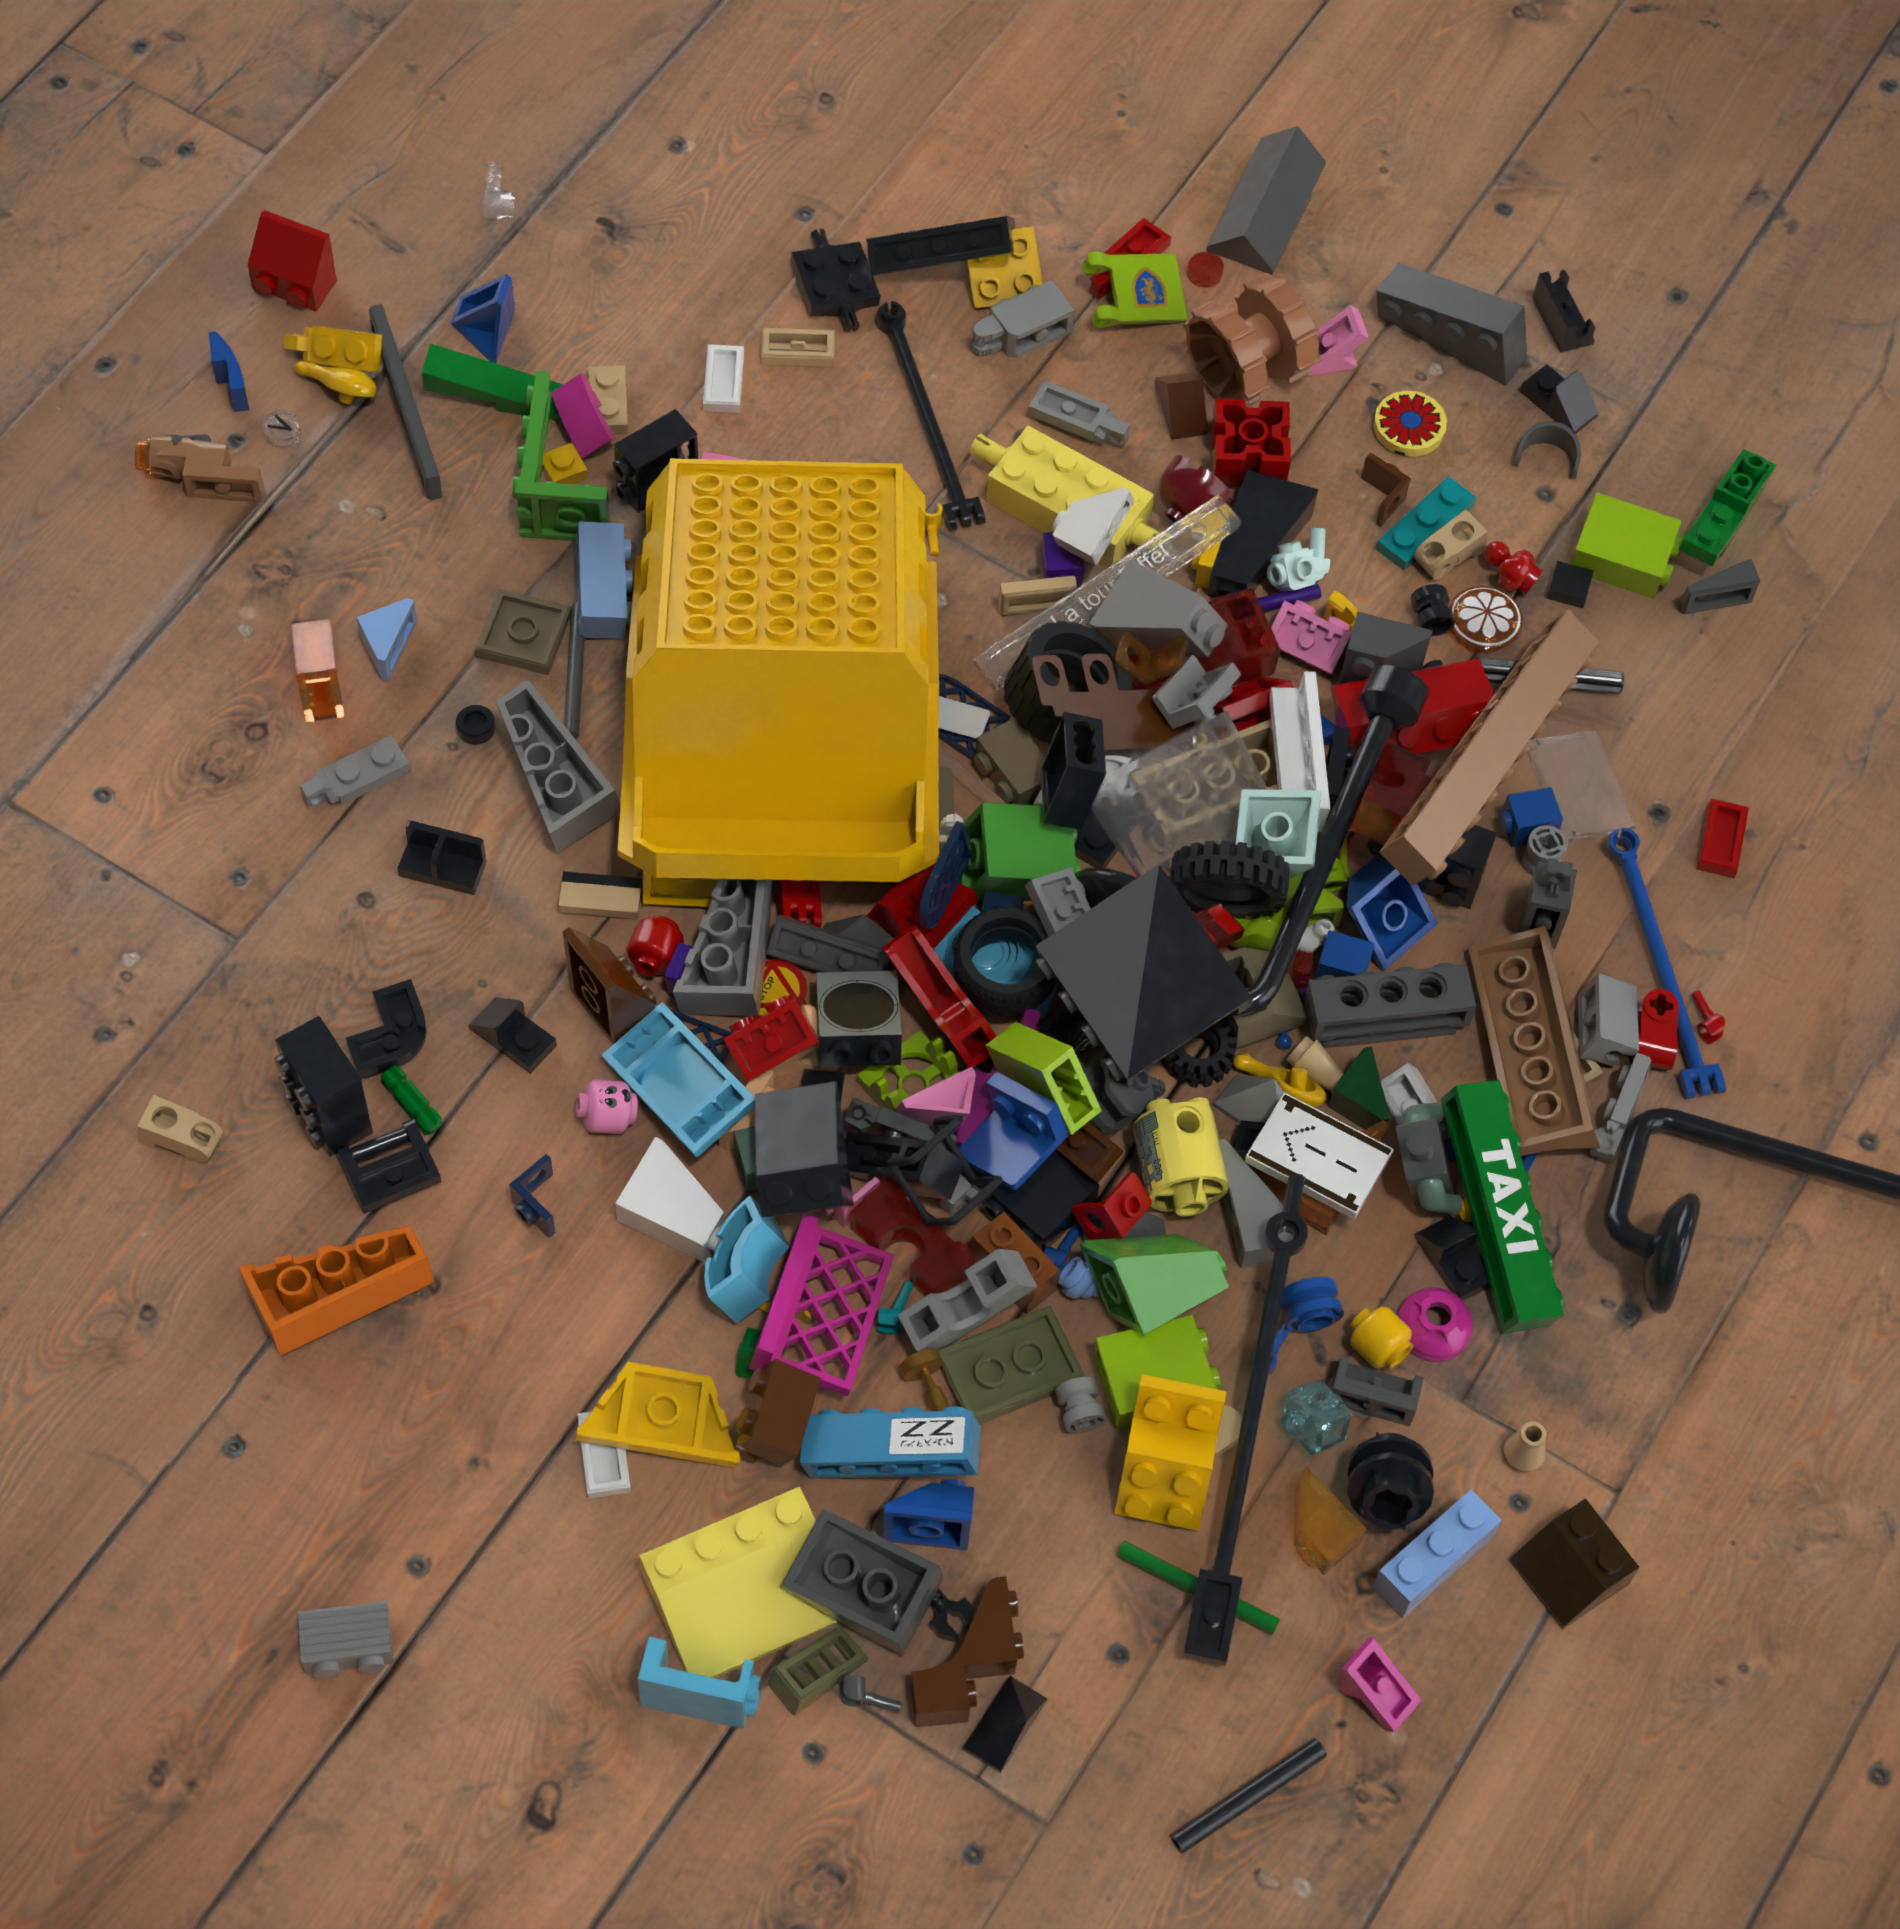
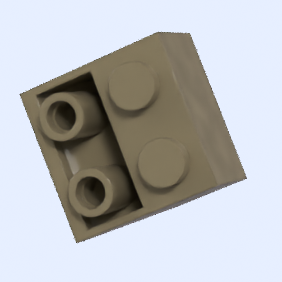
[1223,947,1309,1049]

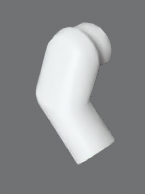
[1296,919,1335,954]

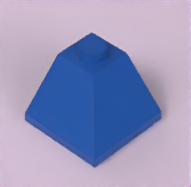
[1346,856,1438,971]
[882,1479,975,1551]

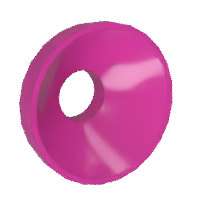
[1397,1287,1473,1362]

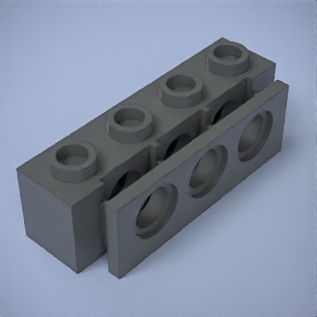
[1304,963,1476,1048]

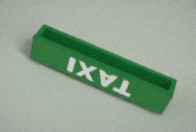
[1440,1080,1564,1334]

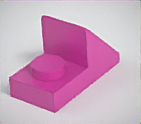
[1340,1637,1422,1732]

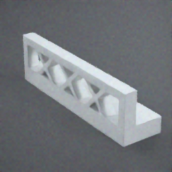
[1269,672,1331,832]

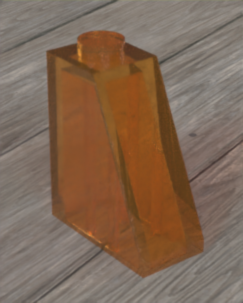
[291,619,345,722]

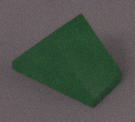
[1328,1047,1390,1137]

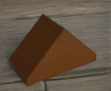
[1155,373,1208,440]

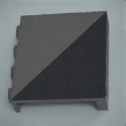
[1035,864,1252,1087]

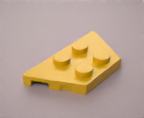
[574,1362,740,1469]

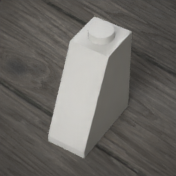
[615,1137,724,1263]

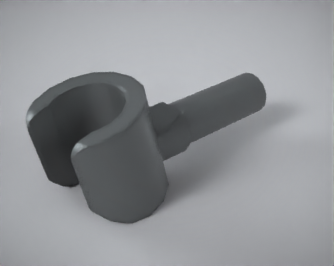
[841,1675,902,1713]

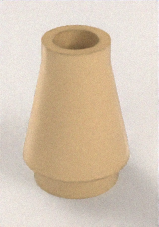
[1286,1036,1345,1094]
[1504,1422,1546,1471]

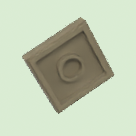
[475,589,572,675]

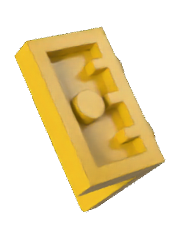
[966,226,1043,309]

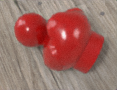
[1484,541,1543,595]

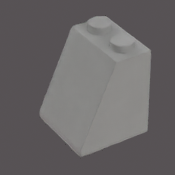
[1089,559,1228,657]

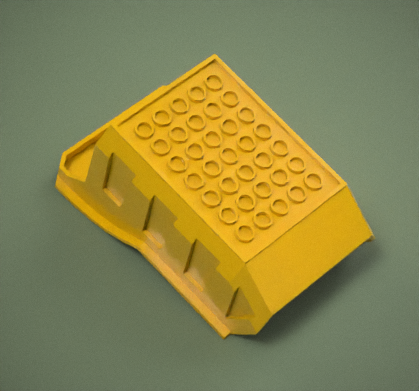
[617,459,939,882]

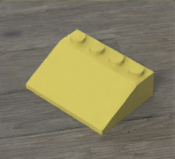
[639,1486,840,1678]

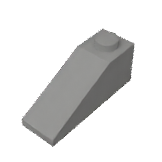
[1219,1139,1293,1268]

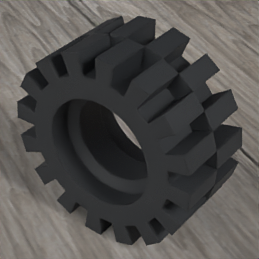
[1162,1018,1237,1088]

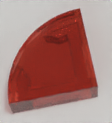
[1292,950,1313,989]

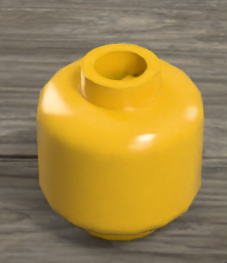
[1350,1306,1413,1369]

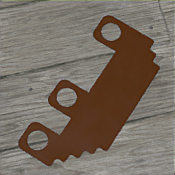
[1032,651,1195,750]

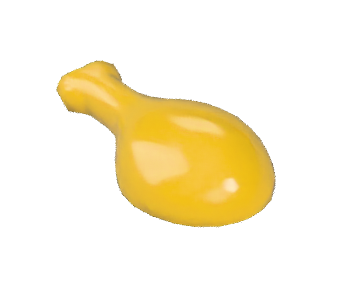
[294,360,377,404]
[1233,1052,1327,1108]

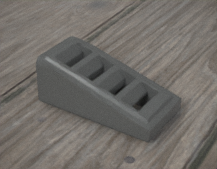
[1679,559,1760,614]

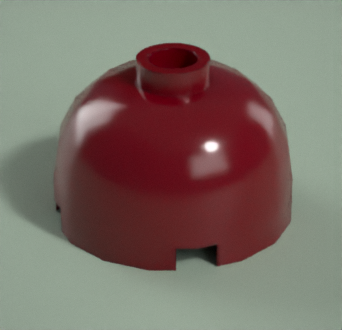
[1158,455,1234,526]

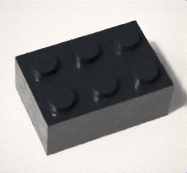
[274,1015,373,1157]

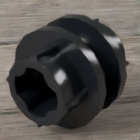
[1347,1432,1434,1530]

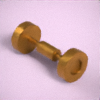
[899,1348,949,1411]

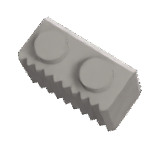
[298,1601,394,1678]

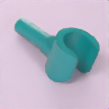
[877,1281,914,1334]

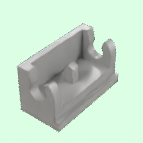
[1578,973,1639,1065]

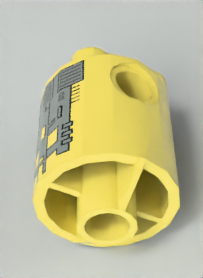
[1133,1097,1229,1216]

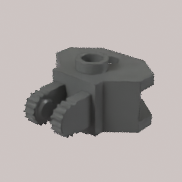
[1083,1052,1166,1134]

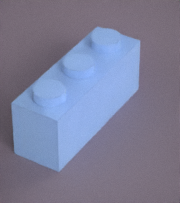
[575,522,633,639]
[1372,1489,1502,1619]

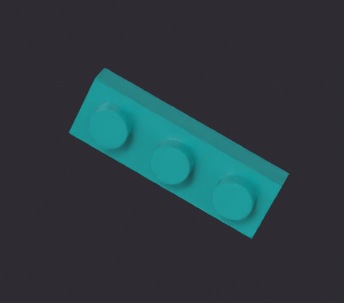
[1376,476,1477,571]

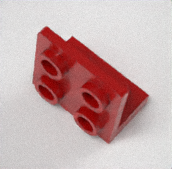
[724,995,820,1082]

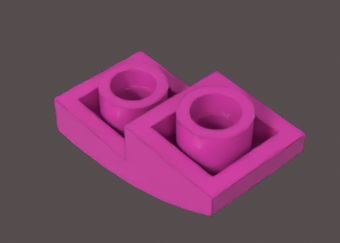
[551,373,616,459]

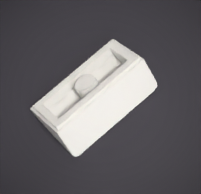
[1381,1063,1450,1140]

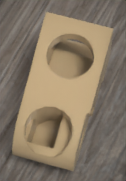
[1414,509,1488,580]
[137,1095,223,1163]

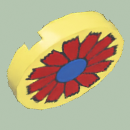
[1373,390,1447,457]

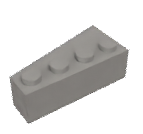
[496,680,620,854]
[673,879,774,1016]

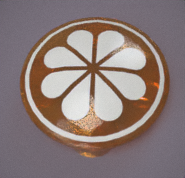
[1449,586,1523,654]

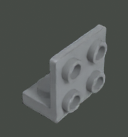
[1025,867,1091,937]

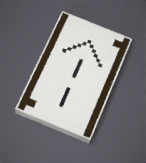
[1245,1092,1394,1220]

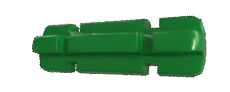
[381,1065,443,1135]

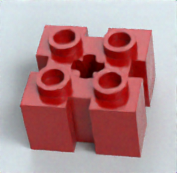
[1211,399,1291,486]

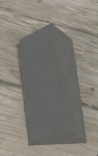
[1206,126,1326,275]

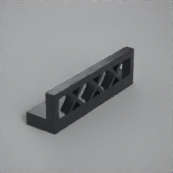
[866,216,1016,276]

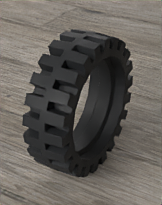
[1169,840,1290,919]

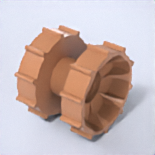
[1183,273,1322,407]

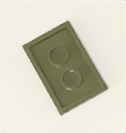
[938,1306,1085,1425]

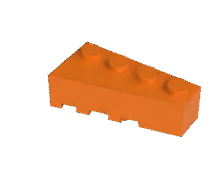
[238,1225,435,1356]

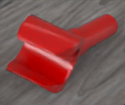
[1691,990,1725,1044]

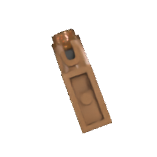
[135,434,265,503]

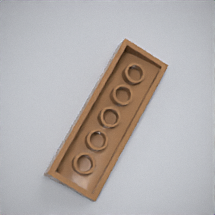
[1468,926,1600,1156]

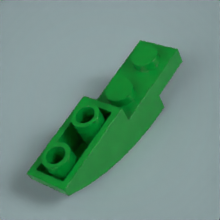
[1679,449,1776,566]

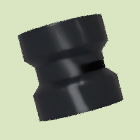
[1410,584,1455,636]

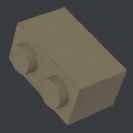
[974,718,1045,806]

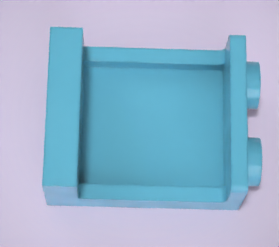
[638,1637,761,1729]

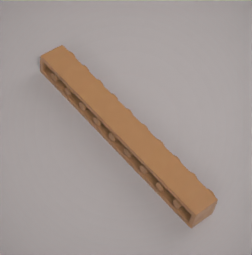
[1379,609,1599,886]

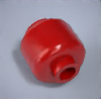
[626,915,684,976]

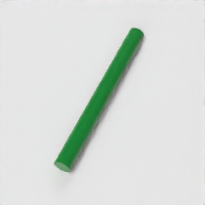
[1117,1540,1280,1635]

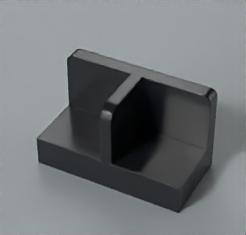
[397,820,487,895]

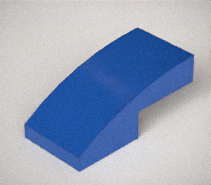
[209,331,249,412]

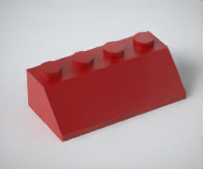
[1331,659,1494,763]

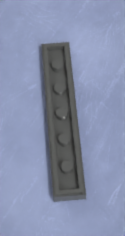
[369,304,443,501]

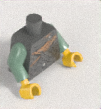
[1396,1102,1472,1222]

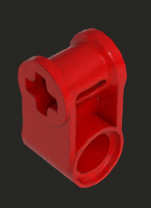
[1629,989,1679,1070]

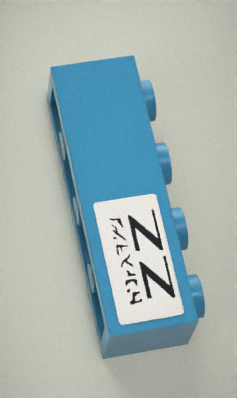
[800,1406,981,1479]

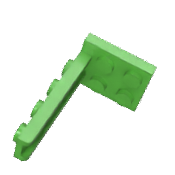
[512,371,610,541]

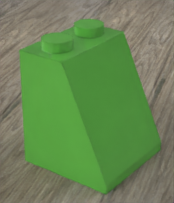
[959,802,1081,905]
[1079,1234,1229,1335]

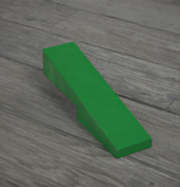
[421,343,564,422]

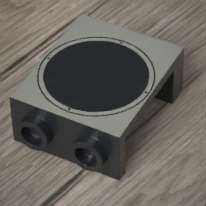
[816,971,902,1067]

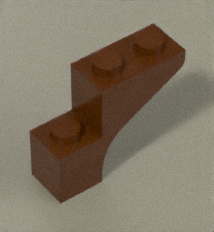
[911,1576,1024,1728]

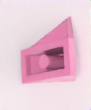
[895,1067,976,1135]

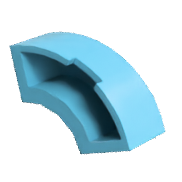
[705,1196,790,1323]

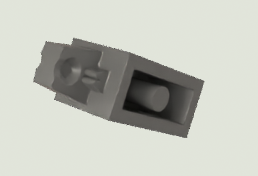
[1518,858,1577,949]

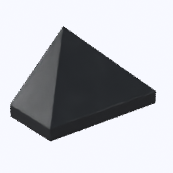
[963,1676,1047,1774]

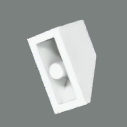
[1052,488,1134,566]

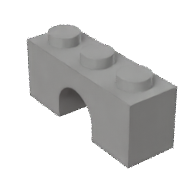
[898,1249,1038,1352]

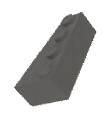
[1376,263,1527,386]

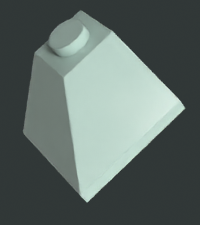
[1236,789,1322,879]

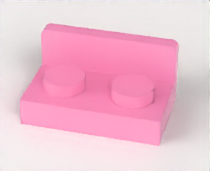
[1264,600,1352,676]

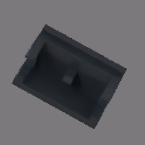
[1532,269,1595,353]

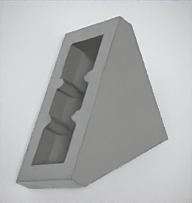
[1213,1074,1284,1124]

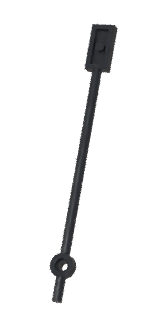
[1183,1173,1308,1666]

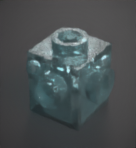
[1281,1379,1353,1456]

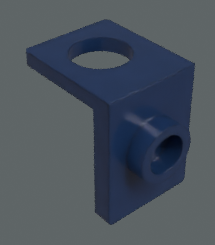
[509,1154,555,1238]

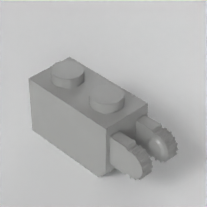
[971,280,1075,358]

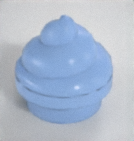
[1058,1257,1100,1299]

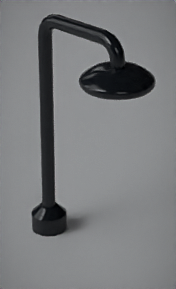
[1074,665,1429,1016]
[1604,1108,1900,1314]

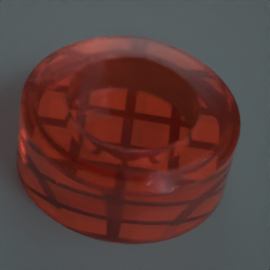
[1187,252,1224,288]

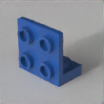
[959,1072,1068,1190]

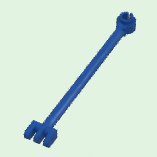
[1606,827,1726,1099]

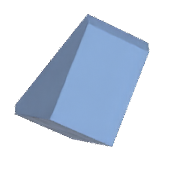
[357,598,417,682]

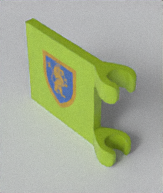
[1082,252,1188,328]

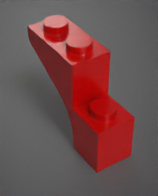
[881,925,997,1068]

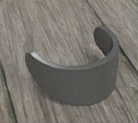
[1514,421,1581,479]

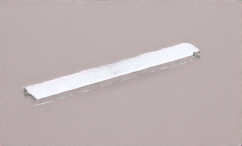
[973,494,1241,691]

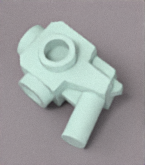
[1267,528,1330,592]

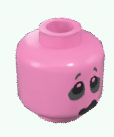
[575,1079,638,1134]

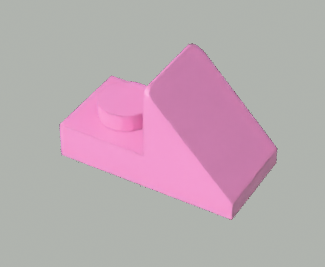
[1308,305,1369,376]

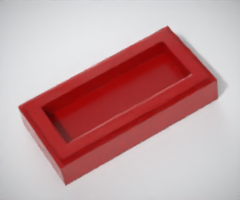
[1696,798,1749,878]

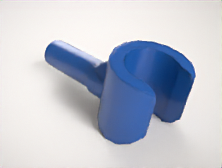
[1044,1224,1082,1271]
[1251,1323,1290,1375]

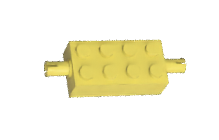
[969,425,1172,571]

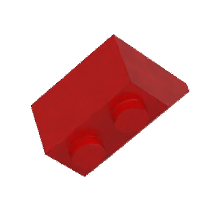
[247,210,337,312]

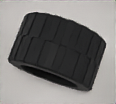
[1003,621,1134,745]

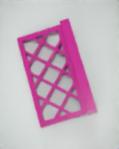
[749,1213,894,1396]

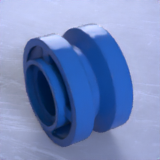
[1281,1277,1344,1332]

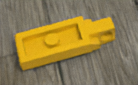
[283,326,382,372]

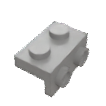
[1153,655,1241,729]

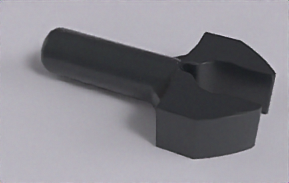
[930,1588,973,1642]

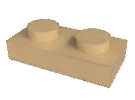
[589,365,628,434]

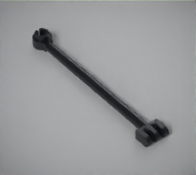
[877,301,986,531]

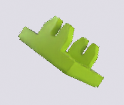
[857,1030,959,1111]

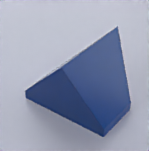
[450,274,515,363]

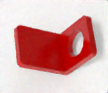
[1071,1172,1152,1240]

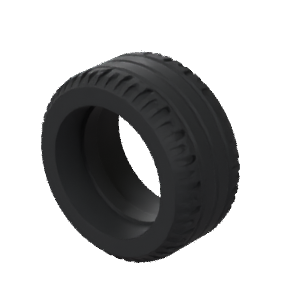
[953,906,1057,1017]

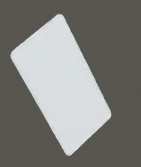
[939,696,990,739]

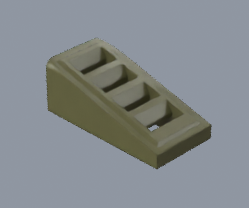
[768,1625,868,1715]

